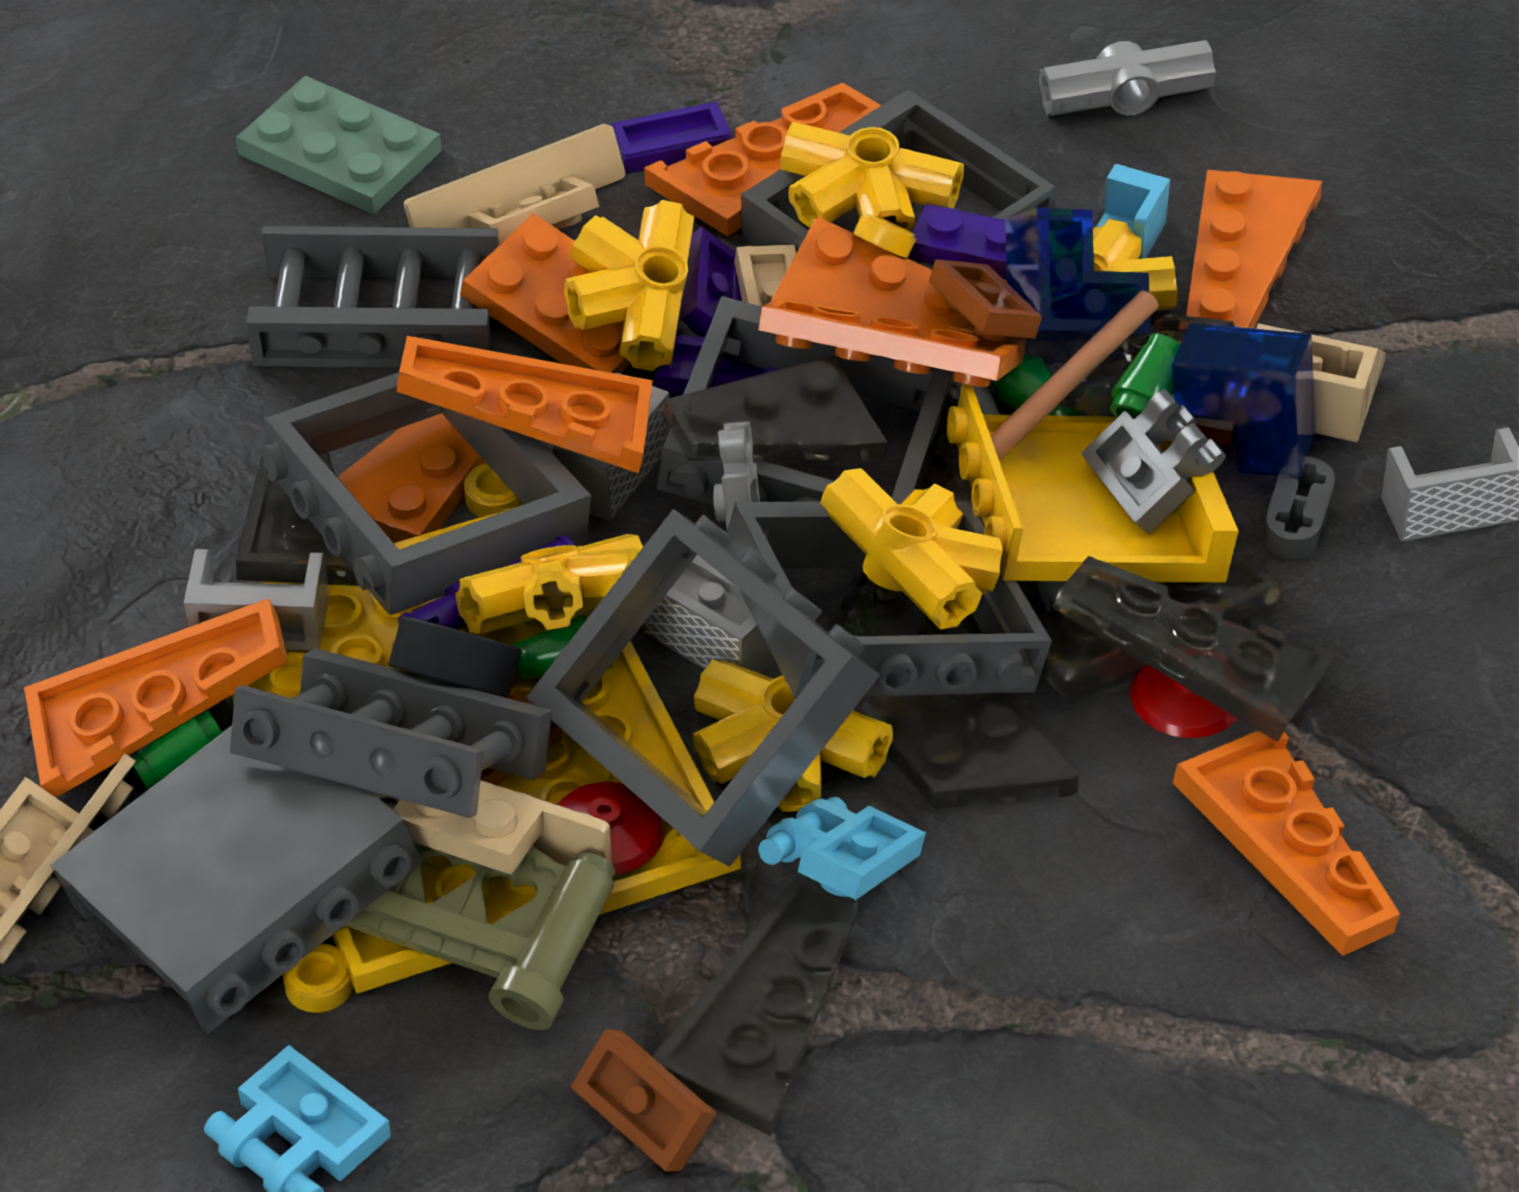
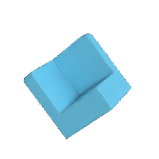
[1096,164,1170,259]

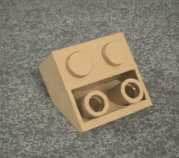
[1238,323,1385,443]

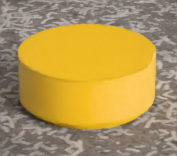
[853,212,916,258]
[464,463,523,518]
[283,943,353,1013]

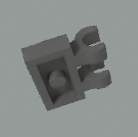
[1081,389,1226,534]

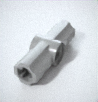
[1039,40,1216,117]

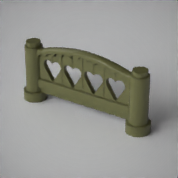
[346,791,615,1030]

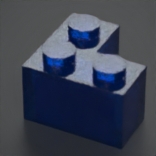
[1005,207,1151,342]
[1172,323,1315,478]

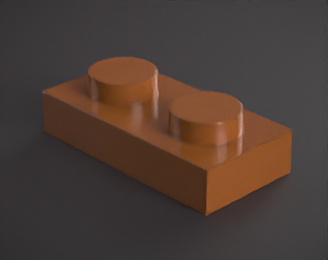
[929,259,1042,342]
[570,1029,717,1171]

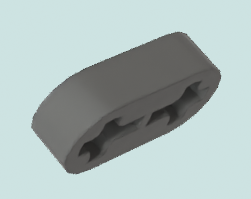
[1264,456,1335,560]

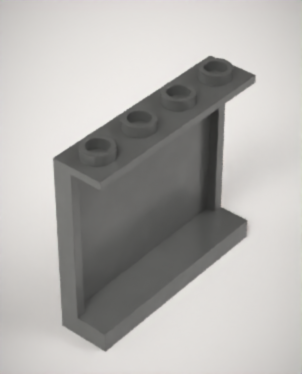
[50,726,423,1034]

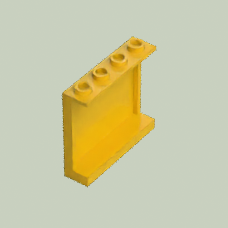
[947,384,1238,583]

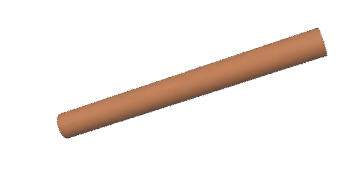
[990,290,1158,461]

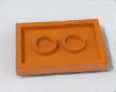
[460,213,631,374]

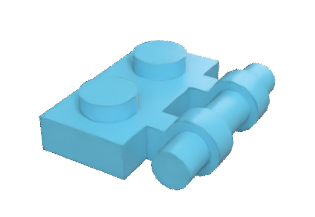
[758,797,926,900]
[204,1045,391,1192]

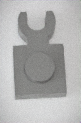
[713,422,762,529]

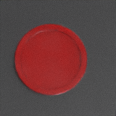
[1130,650,1246,738]
[556,782,666,875]

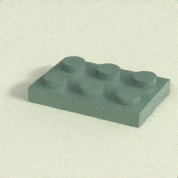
[236,75,442,215]

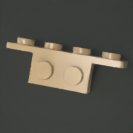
[404,124,625,245]
[0,754,136,964]
[393,780,612,875]

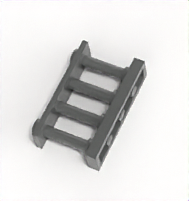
[246,226,499,368]
[230,648,552,818]

